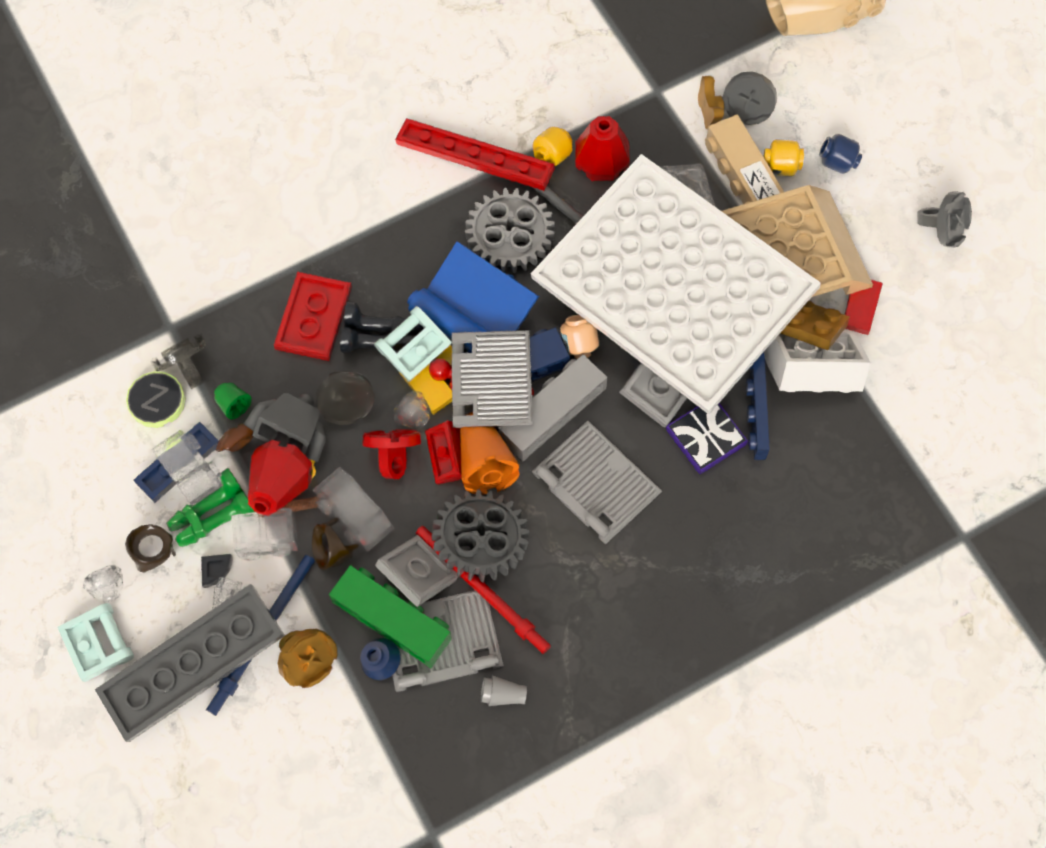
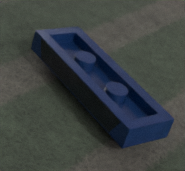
[133,422,219,503]

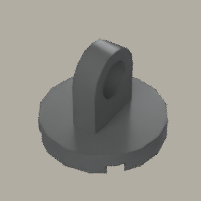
[722,71,777,125]
[917,191,972,248]

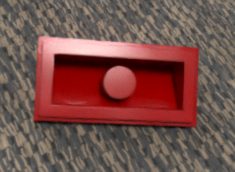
[425,420,462,485]

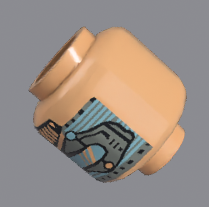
[560,315,599,359]

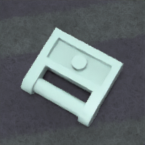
[374,306,452,382]
[57,603,134,682]

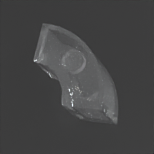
[151,430,223,506]
[313,467,395,552]

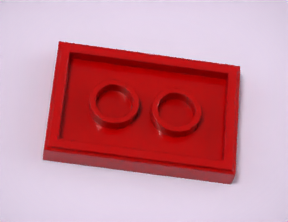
[274,272,352,361]

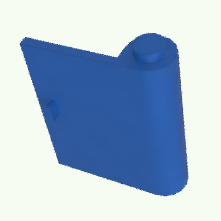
[407,241,539,353]

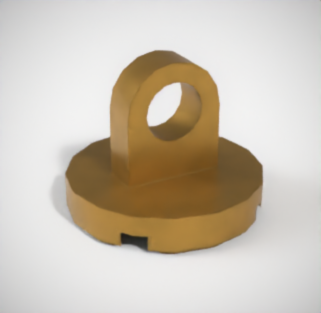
[277,628,338,688]

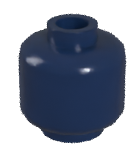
[819,134,862,174]

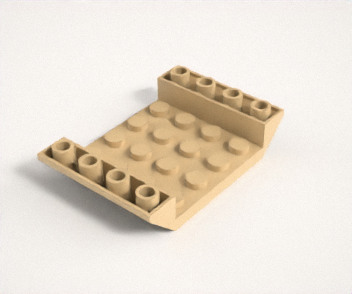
[721,185,873,297]

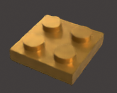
[781,300,849,350]

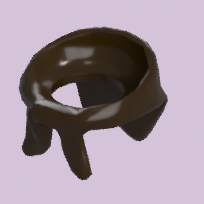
[312,517,359,570]
[125,524,176,573]

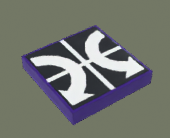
[666,403,748,475]

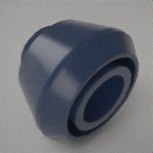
[360,638,401,680]

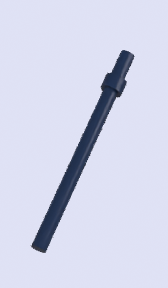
[206,554,315,716]

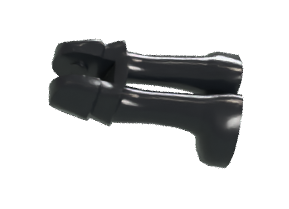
[340,301,423,353]

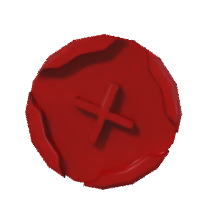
[362,429,421,479]

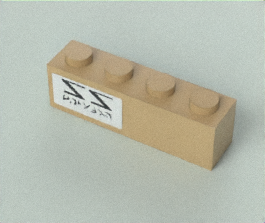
[705,114,784,204]

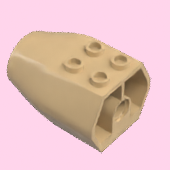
[766,0,886,36]

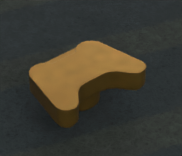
[698,75,724,129]

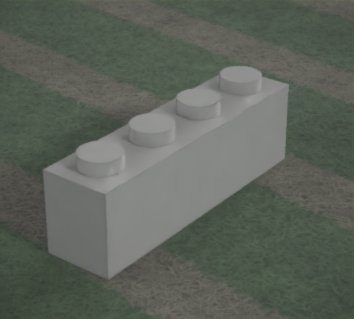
[498,354,607,462]

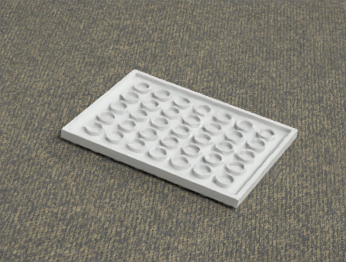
[531,154,821,414]

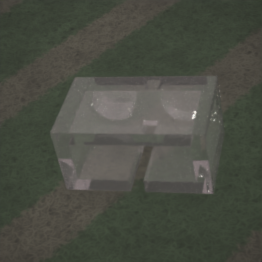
[231,508,298,561]

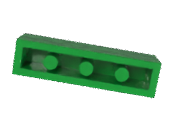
[329,565,452,669]

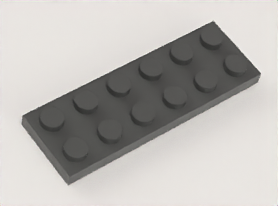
[95,584,285,742]

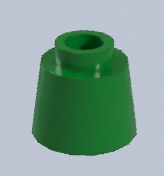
[214,383,252,420]

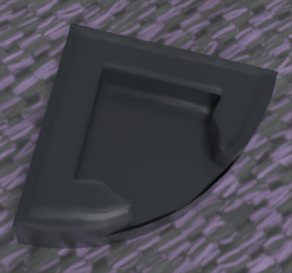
[201,554,233,588]

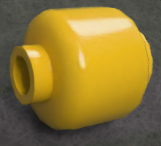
[533,127,572,166]
[763,139,804,176]

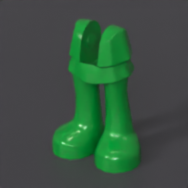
[166,468,257,547]

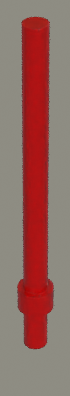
[415,525,551,654]

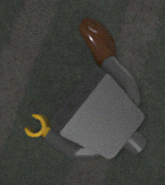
[216,393,326,479]

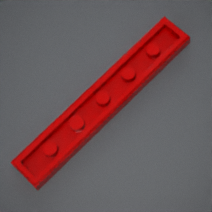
[395,118,555,191]

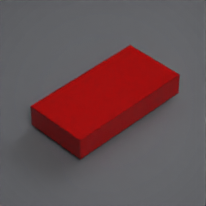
[844,280,883,335]

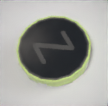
[126,371,186,428]

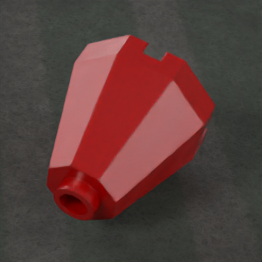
[575,116,630,181]
[248,440,312,516]

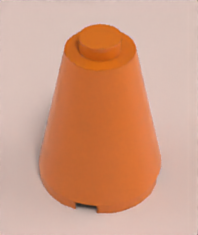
[460,412,520,495]

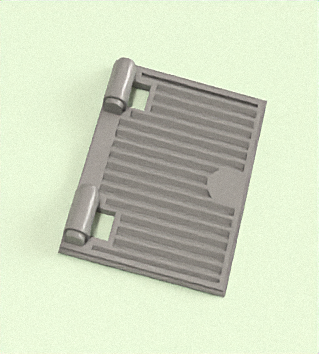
[452,330,533,428]
[532,421,662,544]
[392,590,504,692]

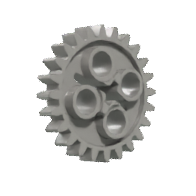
[465,188,555,273]

